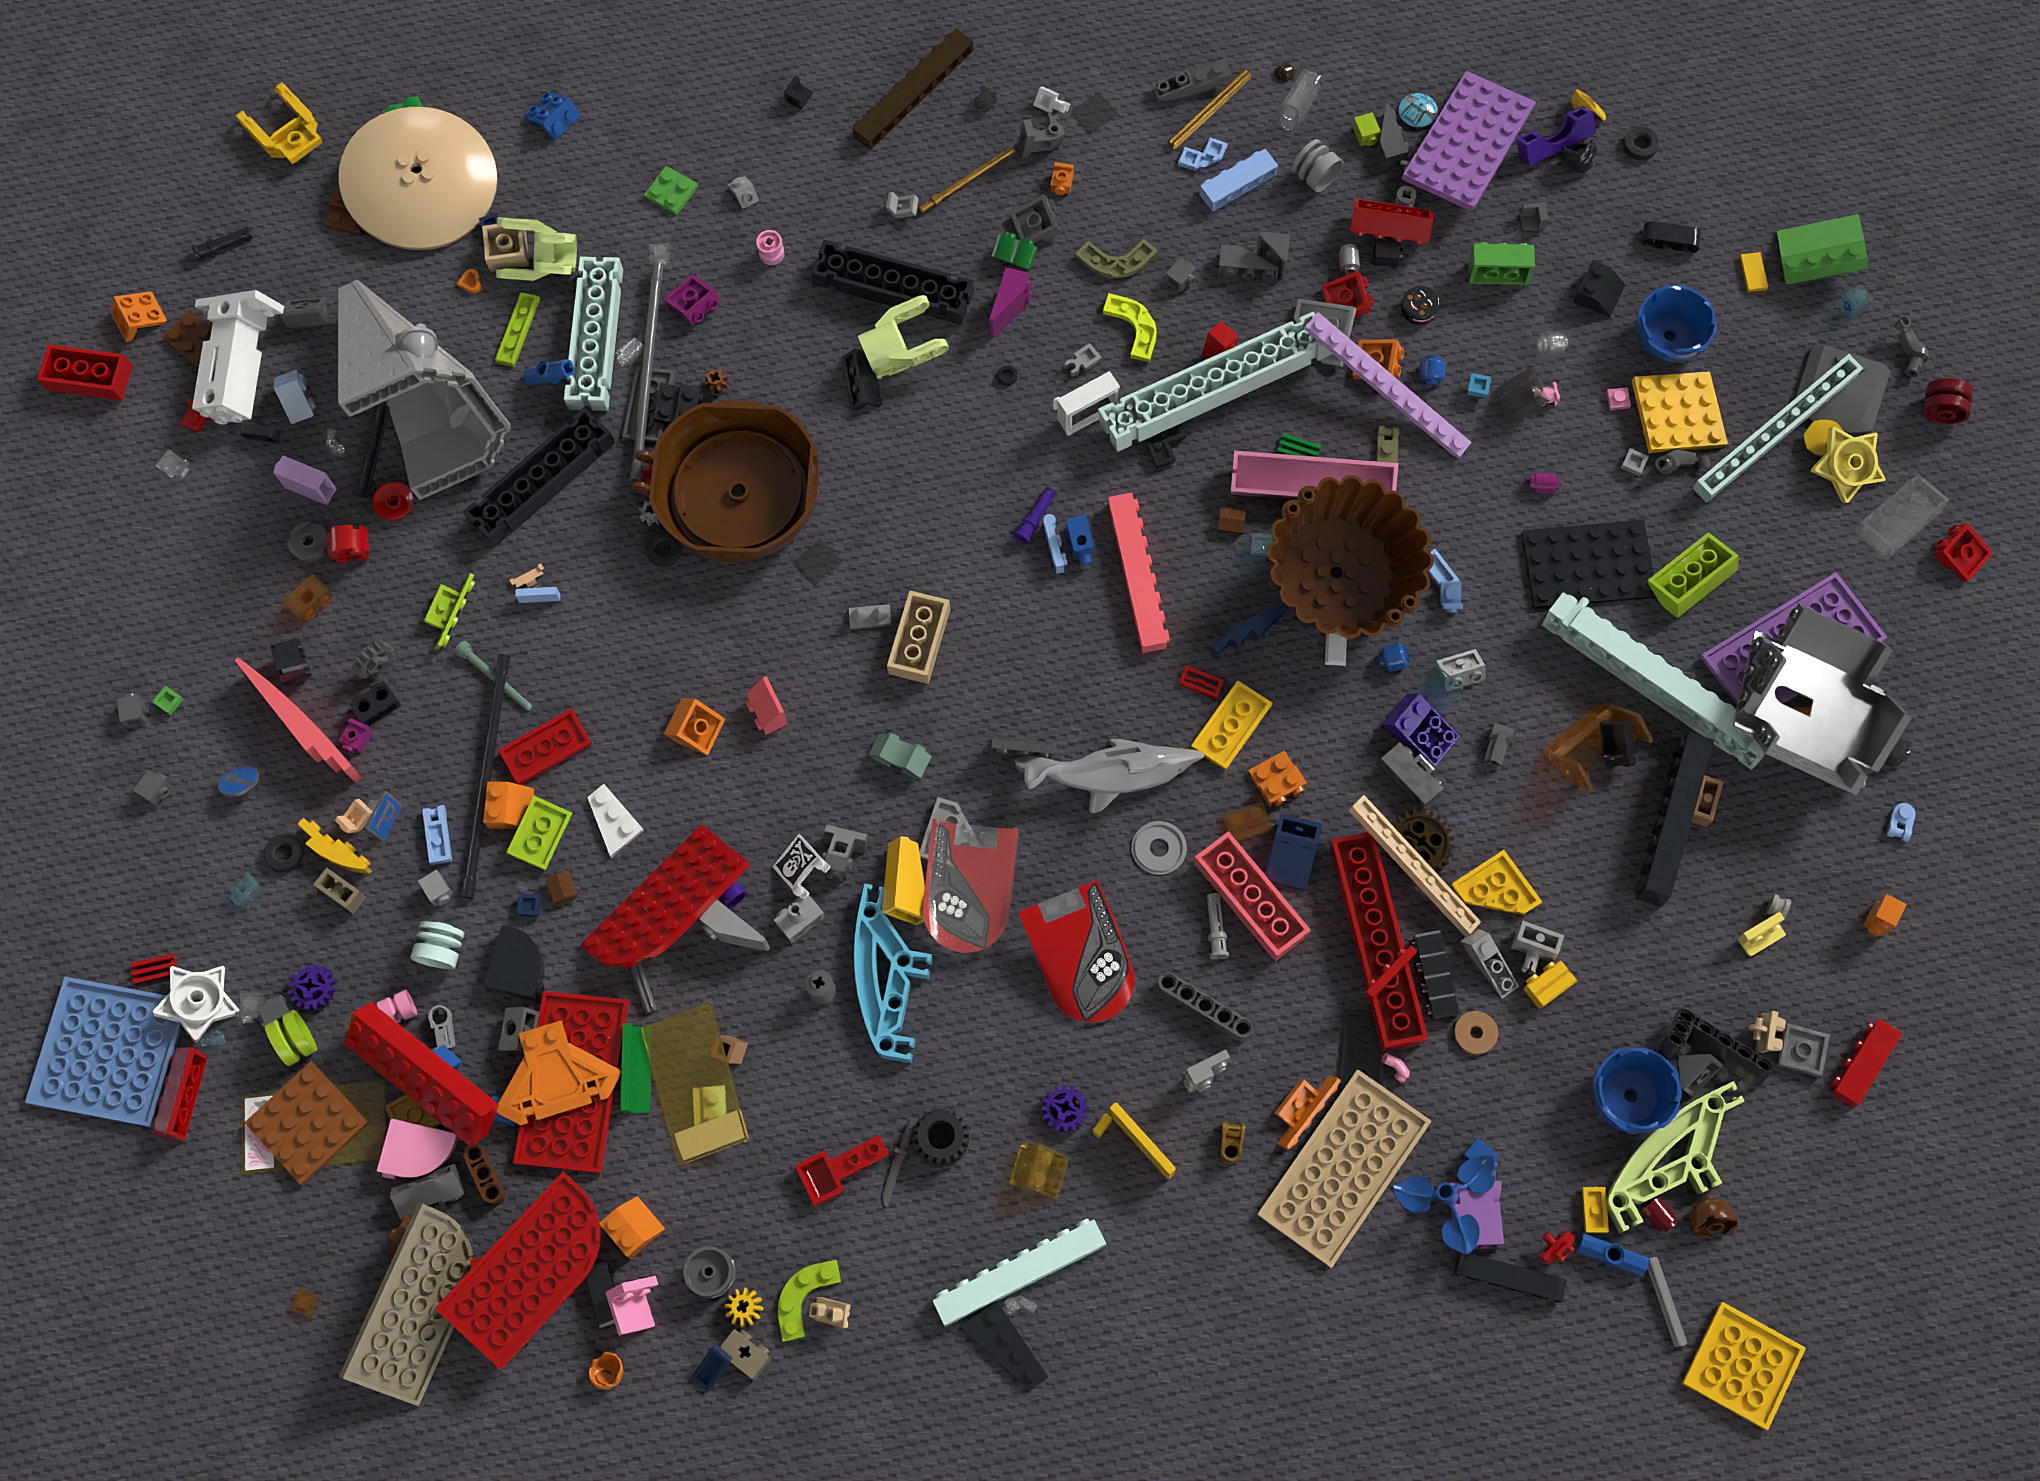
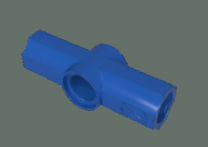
[522,359,575,386]
[1577,1233,1649,1277]

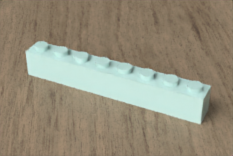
[933,1219,1106,1327]

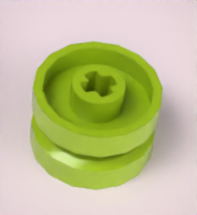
[265,1010,317,1066]

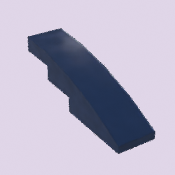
[1211,604,1287,658]

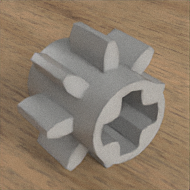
[639,501,659,526]

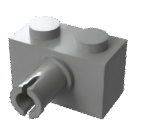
[774,894,825,943]
[1511,921,1564,975]

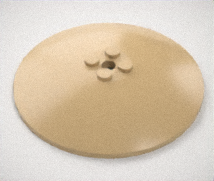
[339,107,497,250]

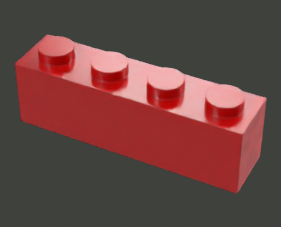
[1830,1018,1903,1108]

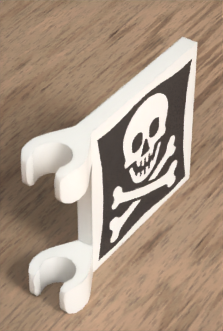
[773,834,830,900]

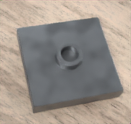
[1776,1023,1830,1078]

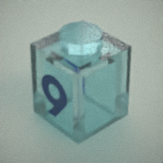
[1839,284,1873,319]

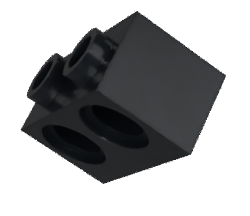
[349,681,402,727]

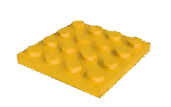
[1631,372,1728,453]
[1682,1302,1806,1431]

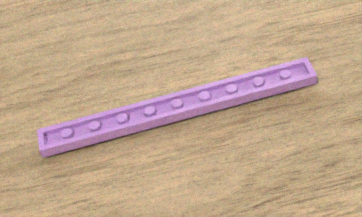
[1304,312,1471,458]

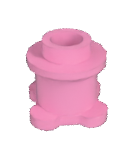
[1535,382,1560,406]

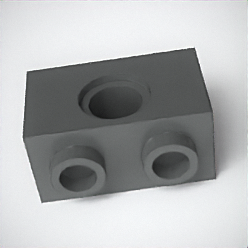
[498,1007,540,1055]

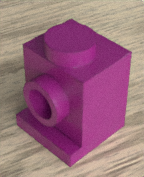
[339,718,373,753]

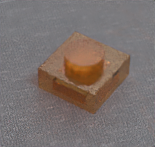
[290,1288,321,1317]

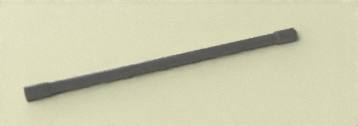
[630,262,664,483]

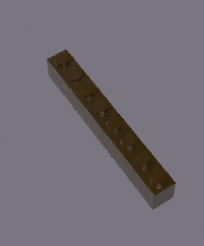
[852,28,974,151]

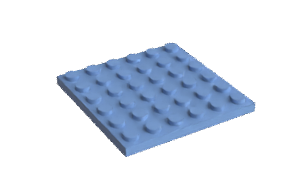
[25,977,183,1128]

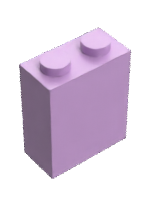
[273,456,337,505]

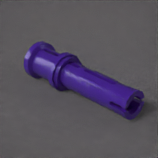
[1013,487,1057,544]

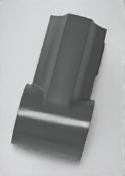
[1483,722,1515,767]

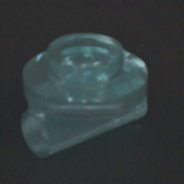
[200,1030,225,1052]

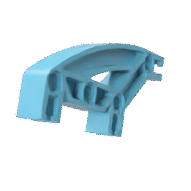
[854,884,933,1063]

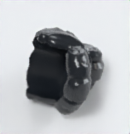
[1562,139,1597,173]

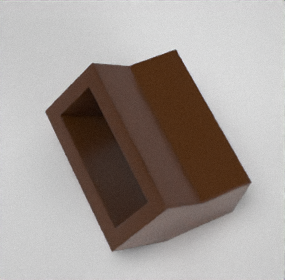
[1218,507,1246,534]
[545,870,577,904]

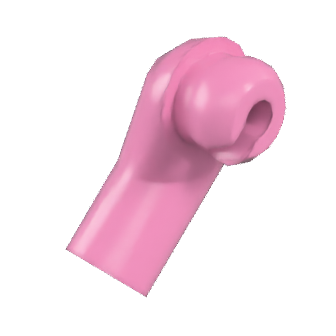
[1382,1053,1410,1083]

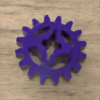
[288,964,336,1011]
[1041,1084,1089,1133]

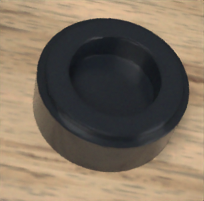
[998,365,1017,386]

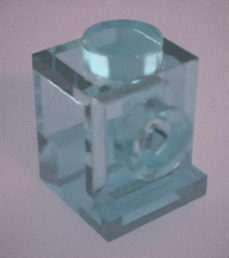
[229,872,266,908]

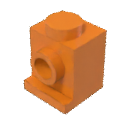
[1051,162,1074,195]

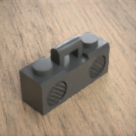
[390,1163,464,1219]

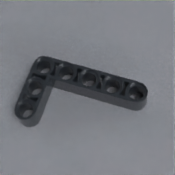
[1657,1008,1774,1086]

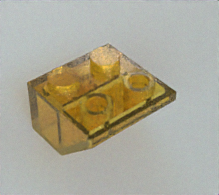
[1009,1141,1070,1200]

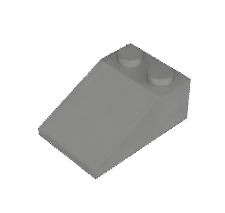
[700,900,770,951]

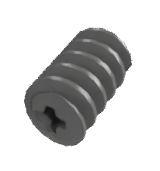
[805,969,836,1004]

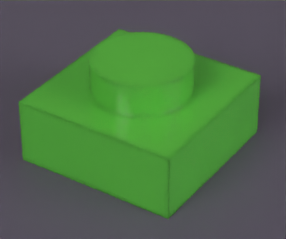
[152,686,184,715]

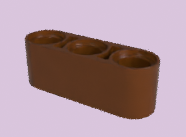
[463,1144,505,1205]

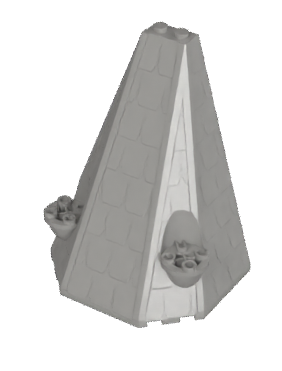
[338,280,511,500]

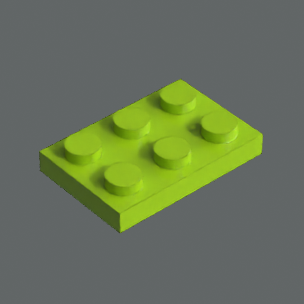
[506,796,572,871]

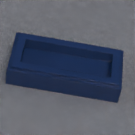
[692,1344,733,1392]

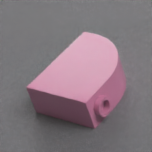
[377,1119,458,1179]

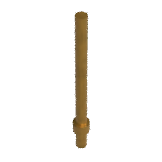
[918,146,1016,214]

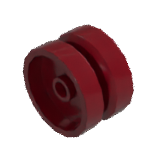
[1923,378,1973,424]

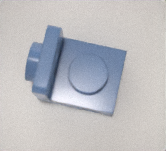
[1439,581,1463,612]

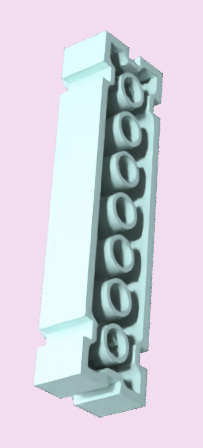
[564,257,623,411]

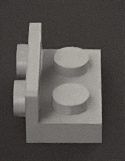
[1436,649,1485,691]

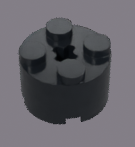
[270,638,312,685]

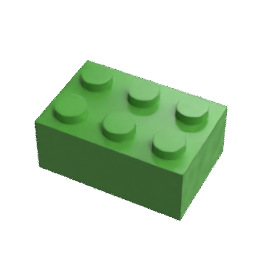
[1468,242,1535,285]

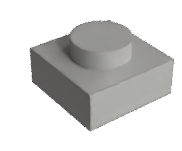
[1621,449,1649,476]

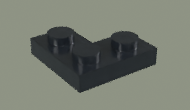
[1144,423,1186,469]

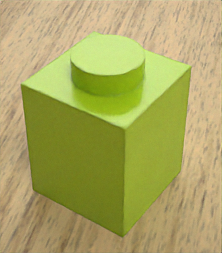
[1352,112,1381,146]

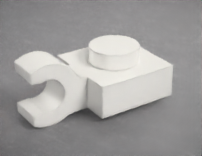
[1033,87,1070,113]

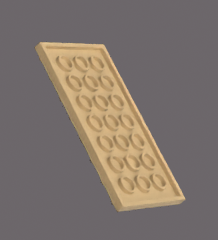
[1257,1070,1431,1268]

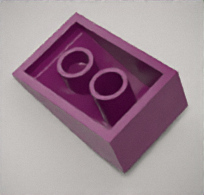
[989,267,1032,338]

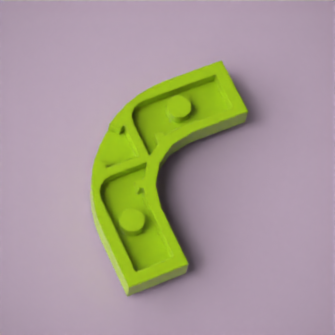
[778,1260,841,1342]

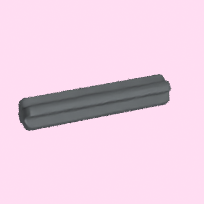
[630,961,657,1014]

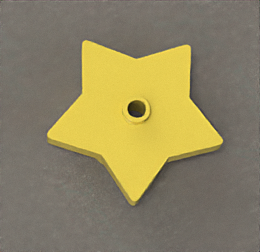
[1811,427,1885,503]

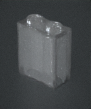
[1279,68,1321,132]

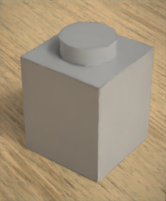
[418,870,453,906]

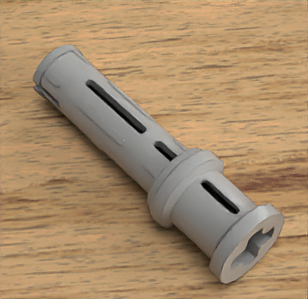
[1206,893,1229,959]

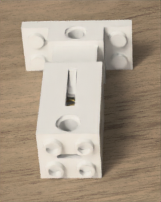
[192,290,284,425]

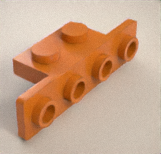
[1275,1075,1341,1150]

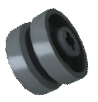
[683,1246,737,1299]

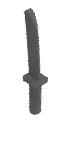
[882,1119,917,1207]

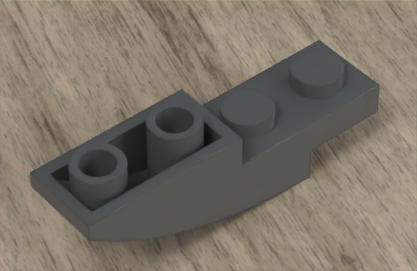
[1152,58,1232,101]

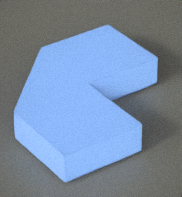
[1178,138,1228,171]

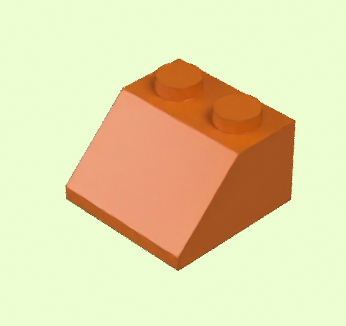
[664,698,725,755]
[483,782,534,829]
[599,1196,666,1259]

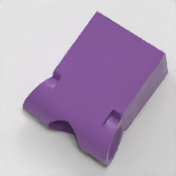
[1450,1181,1504,1249]

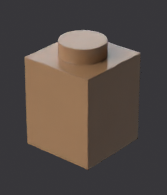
[711,1035,748,1064]

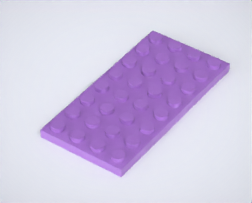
[1402,71,1536,212]
[1700,572,1887,705]

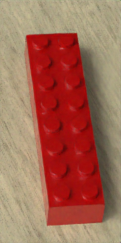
[343,1002,499,1147]

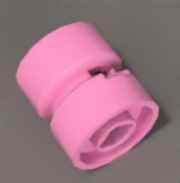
[756,230,784,265]
[377,990,417,1023]

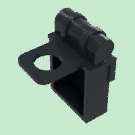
[1595,720,1637,767]

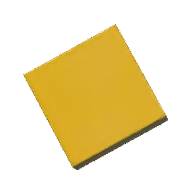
[1093,1113,1112,1138]

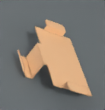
[510,564,544,588]

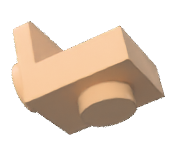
[335,799,374,833]

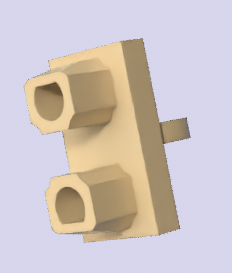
[1748,1011,1786,1053]
[809,1297,851,1328]

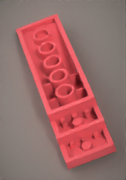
[235,658,362,783]

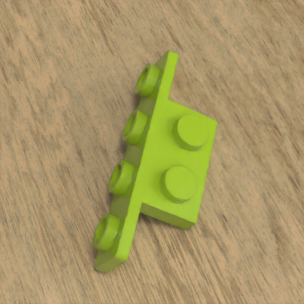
[423,573,475,650]

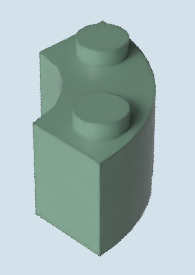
[868,732,932,778]

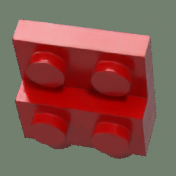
[1321,271,1374,318]
[1933,523,1993,582]

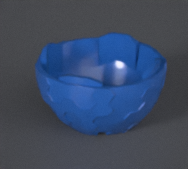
[1636,285,1717,363]
[1592,1048,1682,1134]

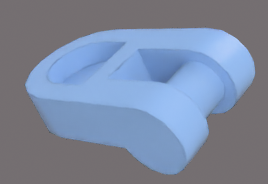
[1886,803,1915,842]

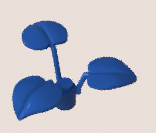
[1393,1155,1496,1255]

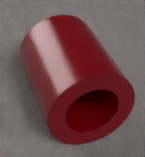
[1641,1196,1677,1232]

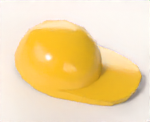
[1571,90,1606,121]

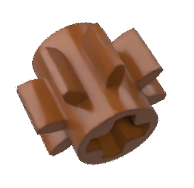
[704,369,728,394]

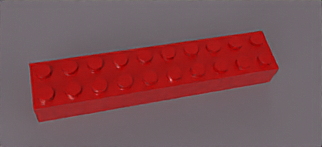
[1329,832,1428,1052]

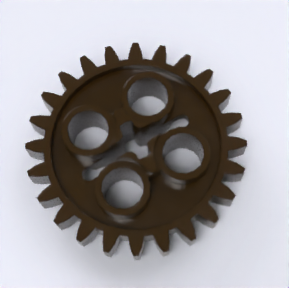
[1388,809,1455,876]

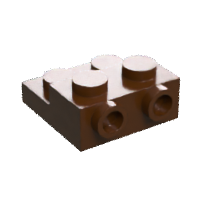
[323,187,363,236]

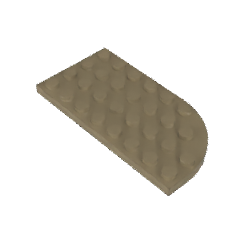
[339,1203,473,1406]

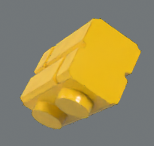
[1524,961,1577,1009]

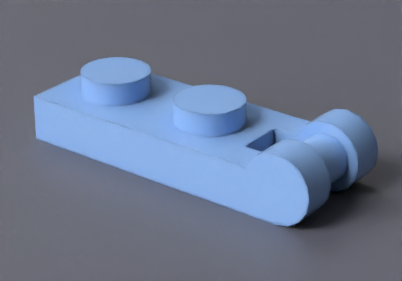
[1043,514,1067,574]
[423,805,452,865]

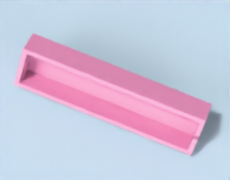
[1231,451,1399,500]

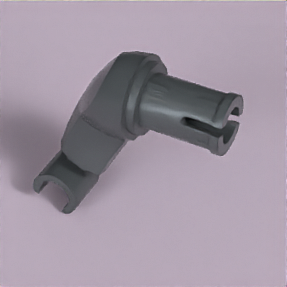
[1894,316,1929,377]
[1655,449,1710,474]

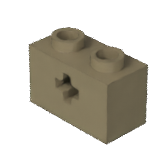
[313,868,367,914]
[721,1329,772,1380]

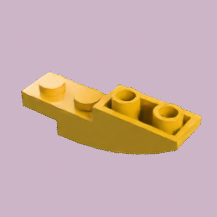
[298,818,372,874]

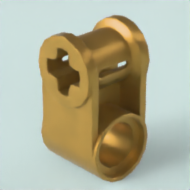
[1220,1120,1246,1165]

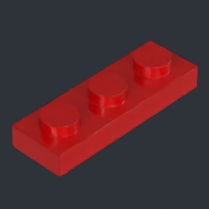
[1364,946,1417,1002]

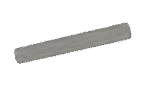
[1647,1257,1687,1347]

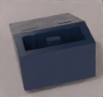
[1265,814,1322,891]

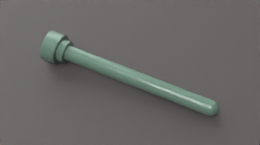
[454,641,532,711]

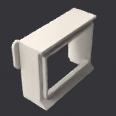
[1053,371,1120,436]

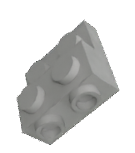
[1183,1050,1230,1093]

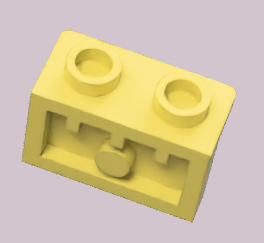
[1737,912,1786,957]

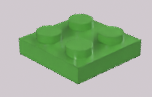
[644,166,698,215]

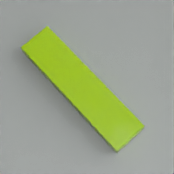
[495,292,540,367]

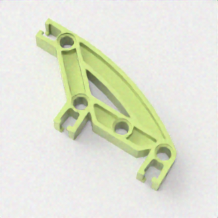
[1606,1081,1744,1234]

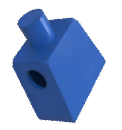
[1065,515,1094,566]

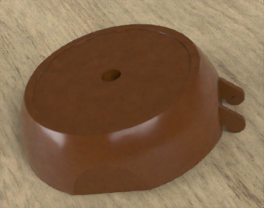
[632,400,819,563]

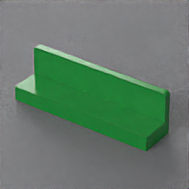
[621,1023,652,1114]

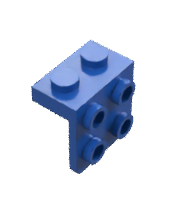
[524,92,581,141]

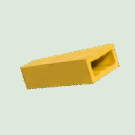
[882,836,926,925]

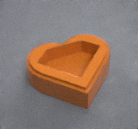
[457,269,481,294]

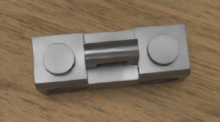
[1379,743,1444,809]

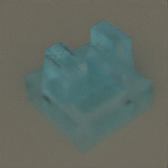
[1251,533,1273,556]

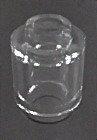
[615,338,644,367]

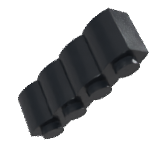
[1410,930,1459,1021]

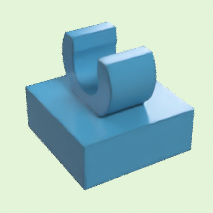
[1467,373,1491,398]

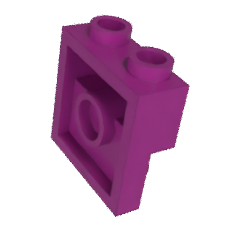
[664,274,721,325]

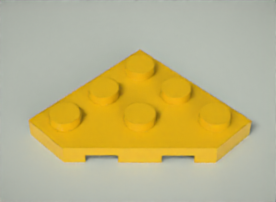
[1451,850,1542,915]

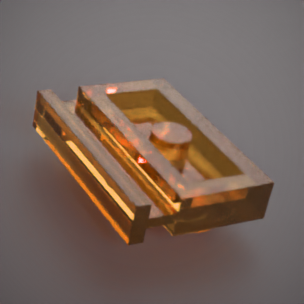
[1222,801,1273,842]

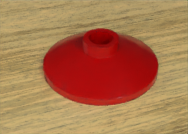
[373,482,414,520]

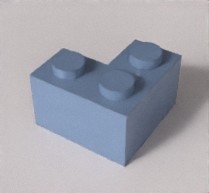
[274,369,316,424]

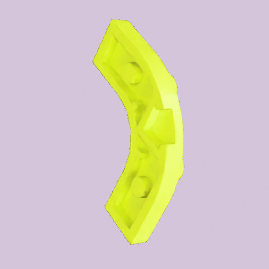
[1103,293,1157,363]

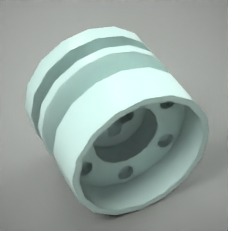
[410,921,464,970]

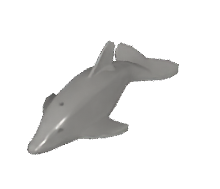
[1015,739,1204,813]

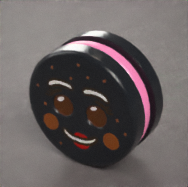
[1401,286,1440,325]

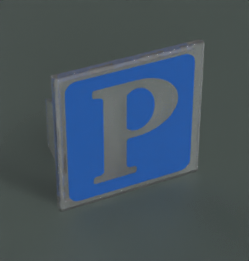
[364,790,403,842]

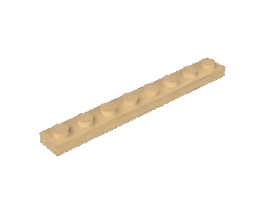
[1349,795,1481,937]

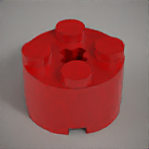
[326,525,370,564]

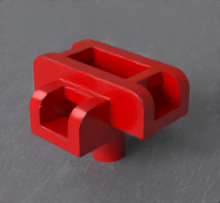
[1537,1230,1575,1264]

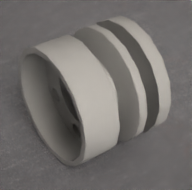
[1291,139,1344,193]

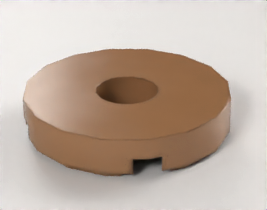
[1454,1011,1498,1055]

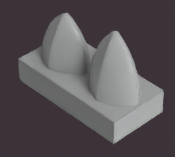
[849,604,891,629]

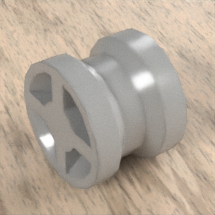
[1395,186,1416,207]
[1766,894,1791,918]

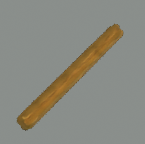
[1168,69,1251,149]

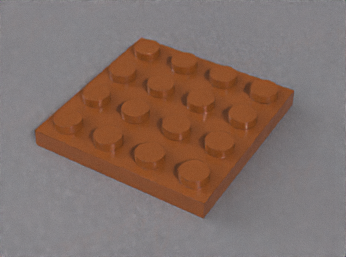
[244,1061,369,1186]

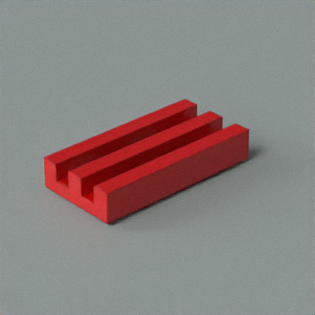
[1178,665,1224,700]
[130,954,176,985]

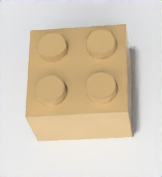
[482,224,529,272]

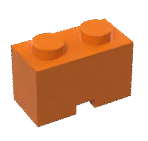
[1863,894,1907,936]

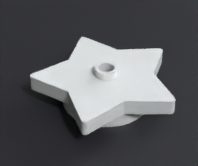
[153,966,239,1043]

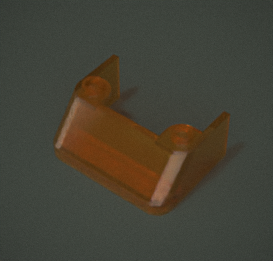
[1544,702,1654,792]

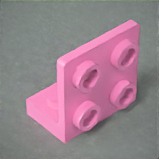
[605,1276,658,1335]

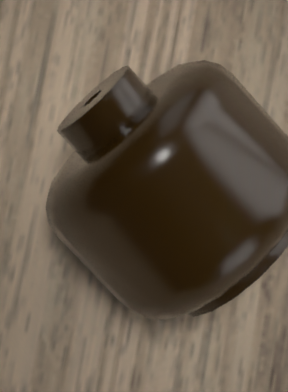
[1274,63,1295,82]

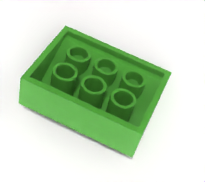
[1777,214,1868,284]

